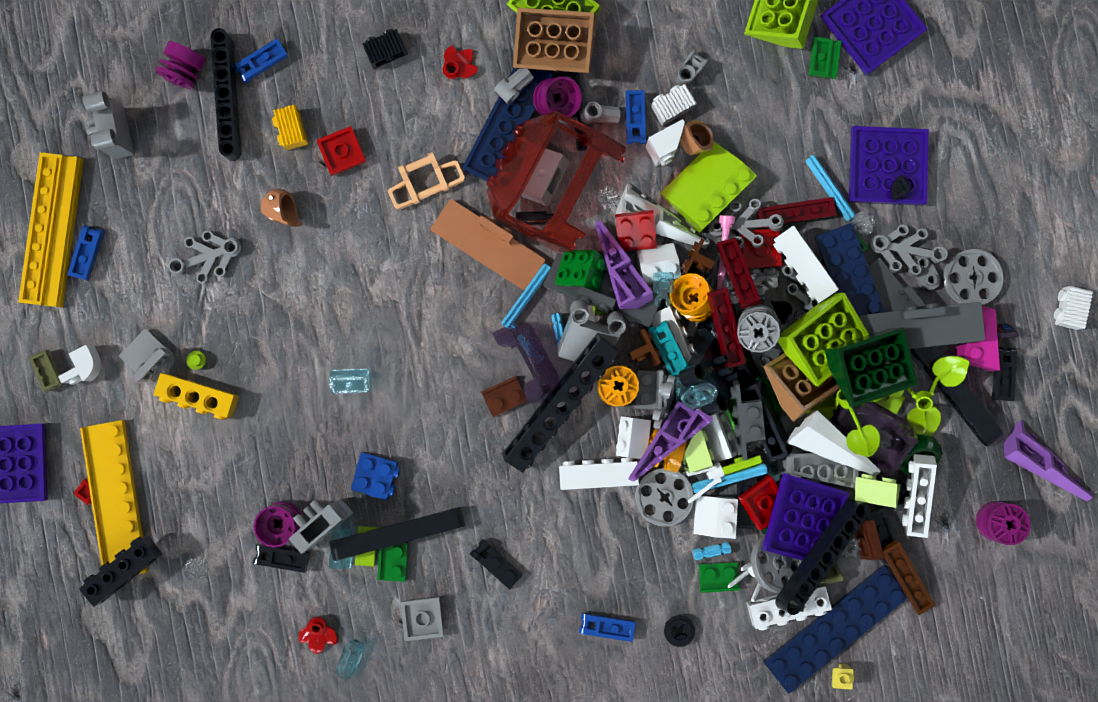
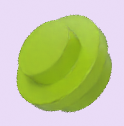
[186,351,206,370]

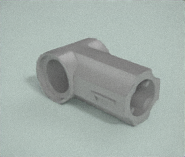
[494,68,533,104]
[580,102,620,125]

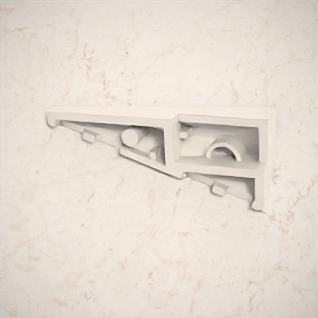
[615,184,710,249]
[786,410,880,476]

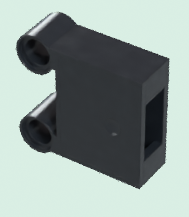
[679,339,742,416]

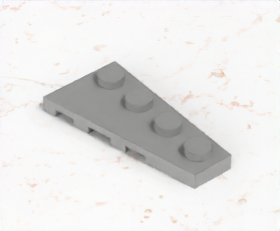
[786,452,859,488]

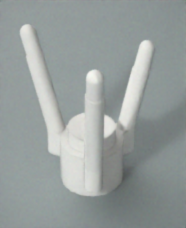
[681,461,725,503]
[728,557,769,602]

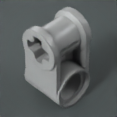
[676,49,709,87]

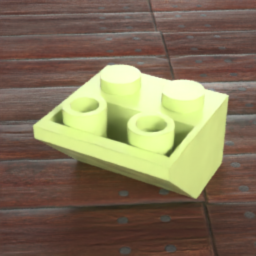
[682,430,714,472]
[855,474,901,508]

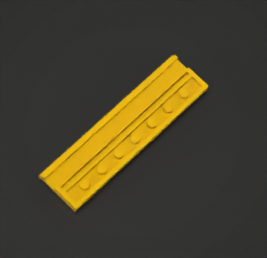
[18,152,84,308]
[80,420,149,574]

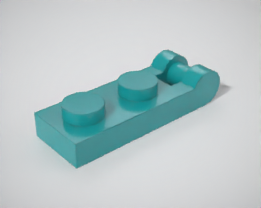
[649,320,687,376]

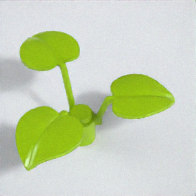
[889,356,970,436]
[806,389,883,457]

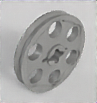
[943,249,1003,305]
[635,468,694,527]
[751,535,803,593]

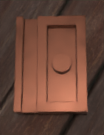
[481,376,527,417]
[855,520,884,561]

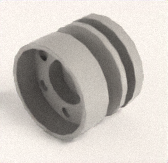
[737,304,780,353]

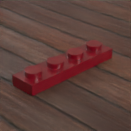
[757,197,836,228]
[717,237,761,309]
[707,287,746,368]

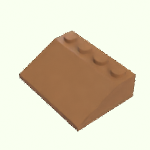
[513,8,597,73]
[764,353,840,422]

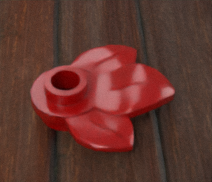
[442,45,478,79]
[298,616,338,654]

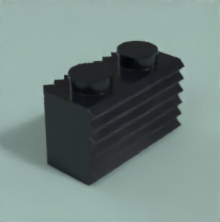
[362,29,408,69]

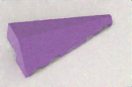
[595,220,653,309]
[628,401,713,482]
[1004,421,1093,501]

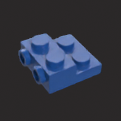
[351,452,401,500]

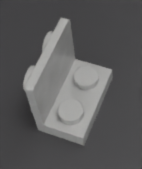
[119,329,174,382]
[635,370,667,410]

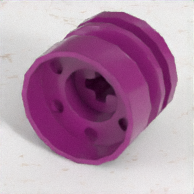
[155,41,206,90]
[533,77,582,119]
[253,501,301,548]
[976,501,1031,545]

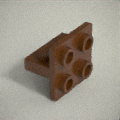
[680,238,715,277]
[627,328,662,367]

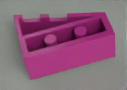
[955,306,1000,371]

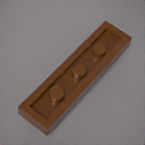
[882,540,935,615]

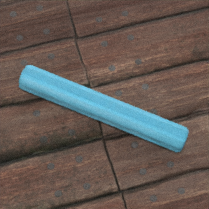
[806,155,856,221]
[501,263,551,329]
[692,464,768,493]

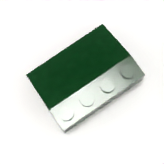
[824,327,918,407]

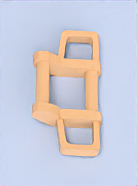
[388,152,465,210]

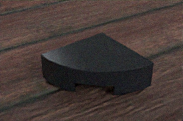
[890,174,912,201]

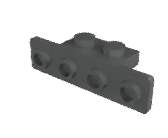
[730,380,766,461]

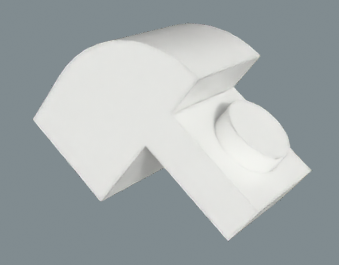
[58,345,101,385]

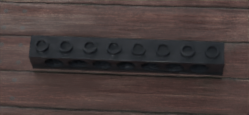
[502,333,619,473]

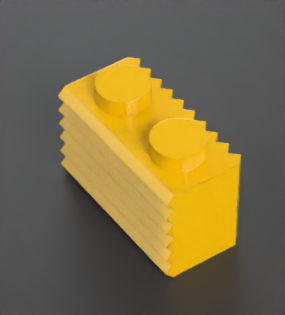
[272,104,309,150]

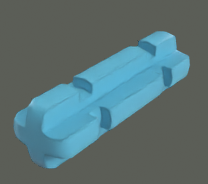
[551,313,564,347]
[693,542,731,560]

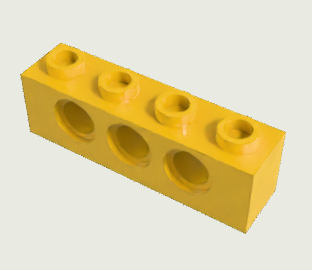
[153,373,239,420]

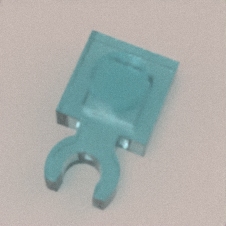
[653,272,674,307]

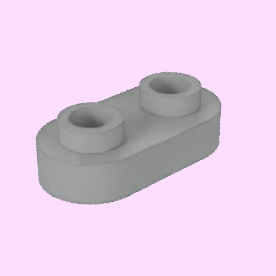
[912,256,940,291]

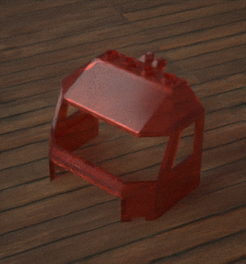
[486,111,626,252]

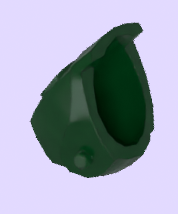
[901,434,943,476]

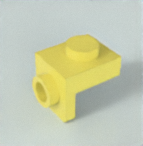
[832,663,855,689]

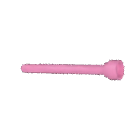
[716,215,735,290]

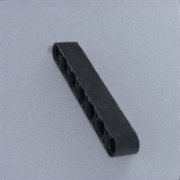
[210,28,241,161]
[910,346,1003,447]
[775,499,870,615]
[329,507,465,561]

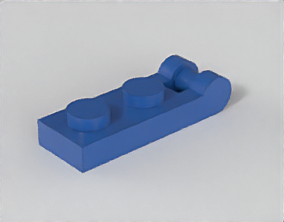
[234,39,289,84]
[625,90,646,144]
[67,225,105,281]
[579,613,636,642]

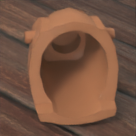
[680,120,715,155]
[261,188,302,227]

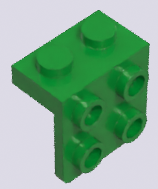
[555,250,606,292]

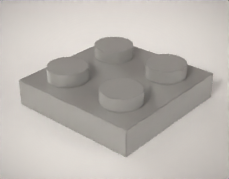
[400,596,444,641]

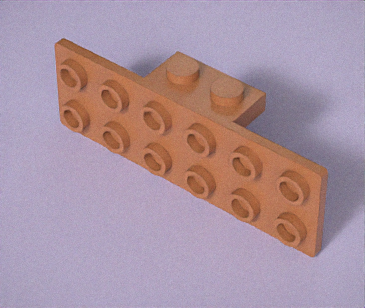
[430,199,545,291]

